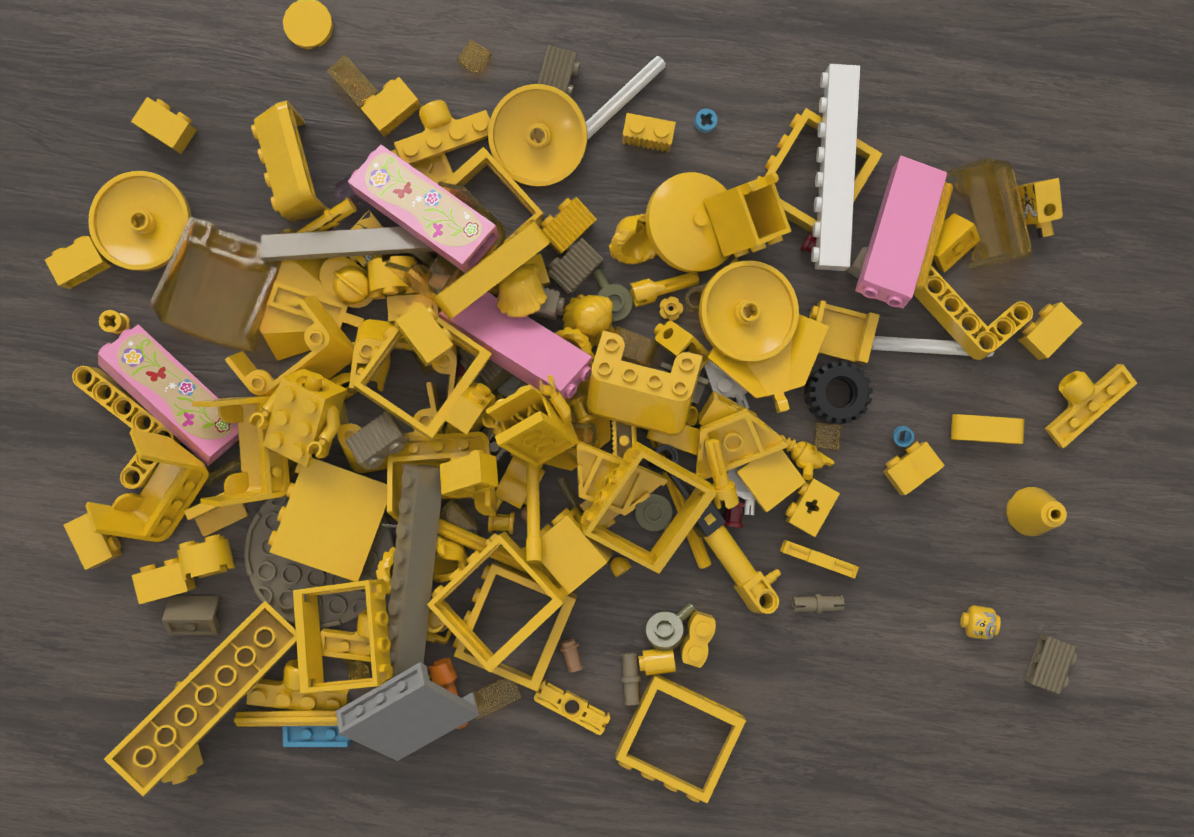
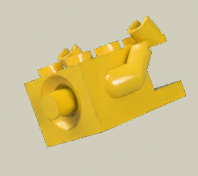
[249,368,347,467]
[483,375,579,467]

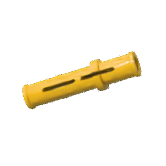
[296,197,357,233]

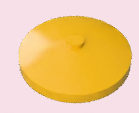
[488,84,588,186]
[88,171,192,271]
[645,172,730,273]
[699,261,799,362]

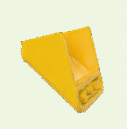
[387,432,497,522]

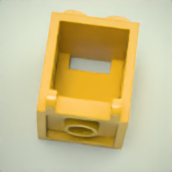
[704,173,791,258]
[540,506,614,596]

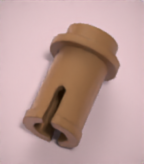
[559,639,583,673]

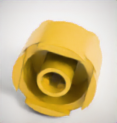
[367,256,420,300]
[177,534,235,581]

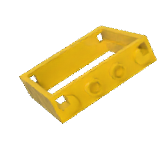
[757,108,882,232]
[440,147,544,274]
[353,301,492,441]
[580,441,717,574]
[427,532,567,673]
[453,560,577,691]
[293,579,393,694]
[615,674,746,803]

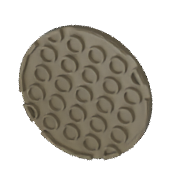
[244,493,394,628]

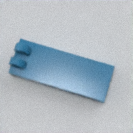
[282,726,351,747]

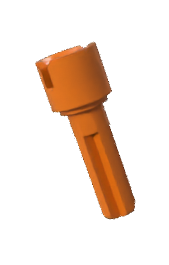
[427,657,468,729]

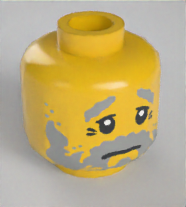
[960,605,1001,640]

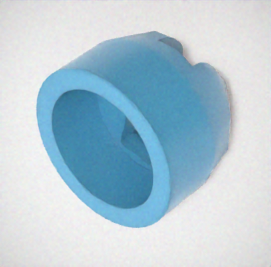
[893,426,914,447]

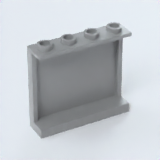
[336,662,479,761]

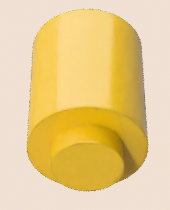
[638,649,676,676]

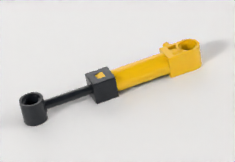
[647,445,781,614]

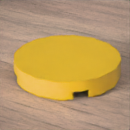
[283,0,333,50]

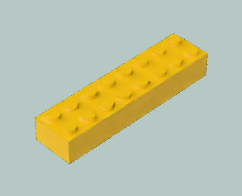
[104,601,297,796]

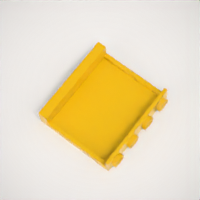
[268,457,387,582]

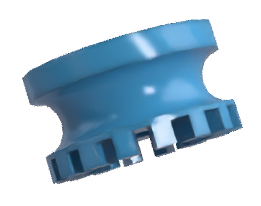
[694,109,717,133]

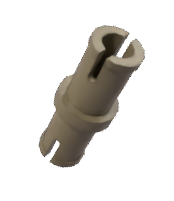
[791,594,844,614]
[621,653,641,705]

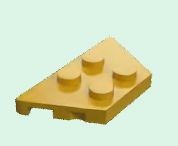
[696,408,788,480]
[576,440,668,516]

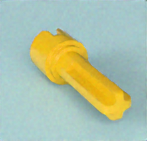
[629,273,699,307]
[705,439,739,509]

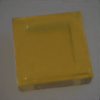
[457,39,492,75]
[814,423,841,450]

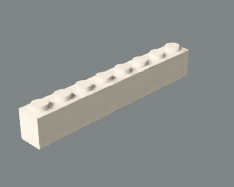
[811,64,860,271]

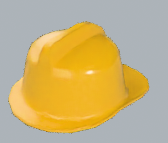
[319,257,373,308]

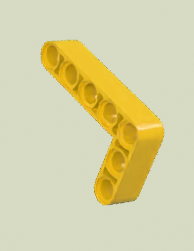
[433,219,550,320]
[914,266,1033,360]
[72,366,181,489]

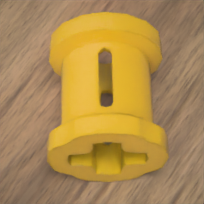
[99,310,131,334]
[567,394,597,426]
[488,512,515,535]

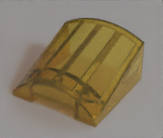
[150,217,282,352]

